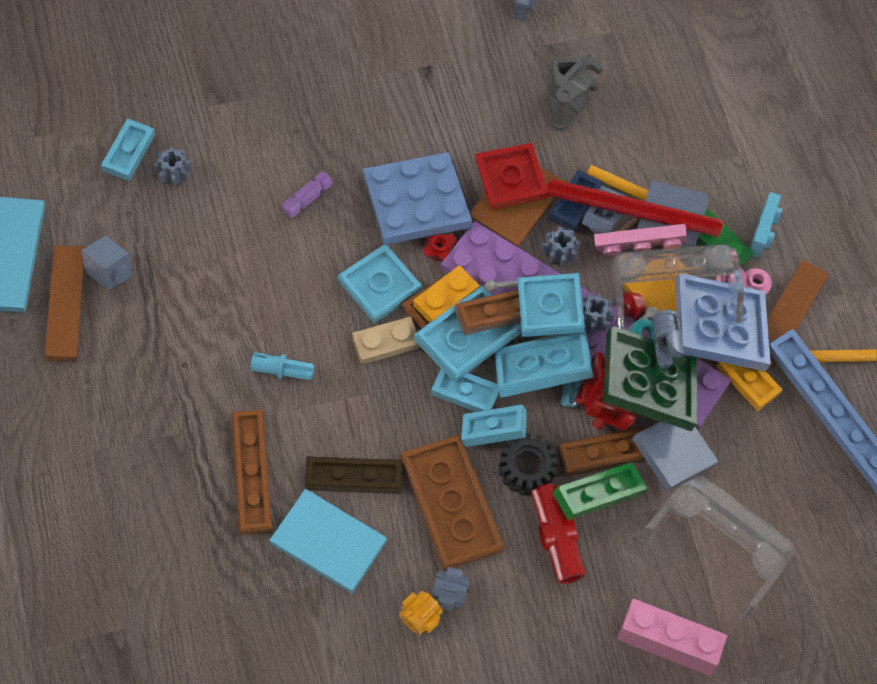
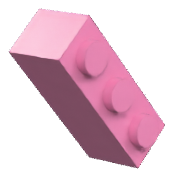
[617,599,728,676]

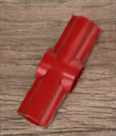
[531,484,586,585]

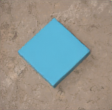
[337,245,423,324]
[517,273,585,337]

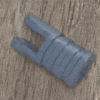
[652,310,685,369]

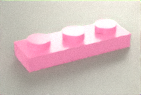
[594,224,688,256]

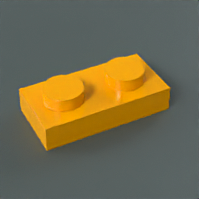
[413,265,480,323]
[716,362,783,412]

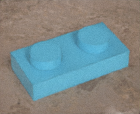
[101,118,155,181]
[750,192,783,258]
[431,369,499,412]
[461,404,527,447]

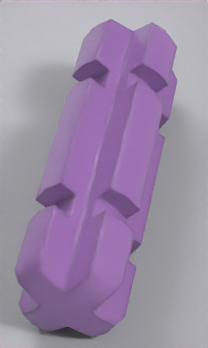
[282,171,332,218]

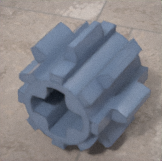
[154,147,192,186]
[542,227,580,267]
[582,293,615,334]
[431,567,469,611]

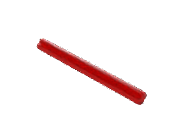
[547,179,723,237]

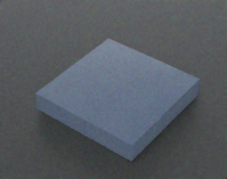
[637,180,710,253]
[632,422,719,491]

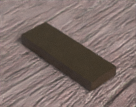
[305,456,402,494]

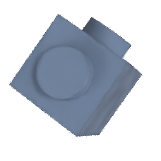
[81,236,132,291]

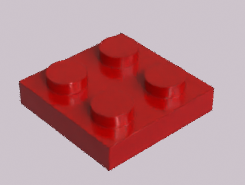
[475,143,549,210]

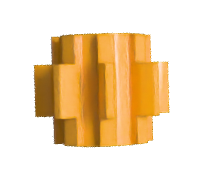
[399,590,443,635]

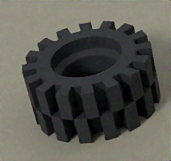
[499,433,558,496]

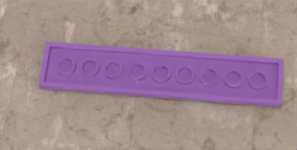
[441,221,731,431]

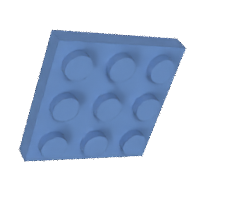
[363,152,472,245]
[675,273,771,371]

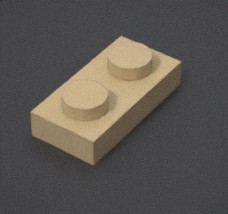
[352,317,420,365]

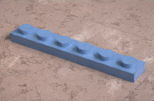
[769,329,877,494]

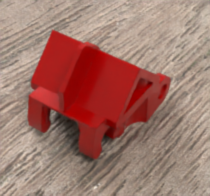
[574,351,636,431]

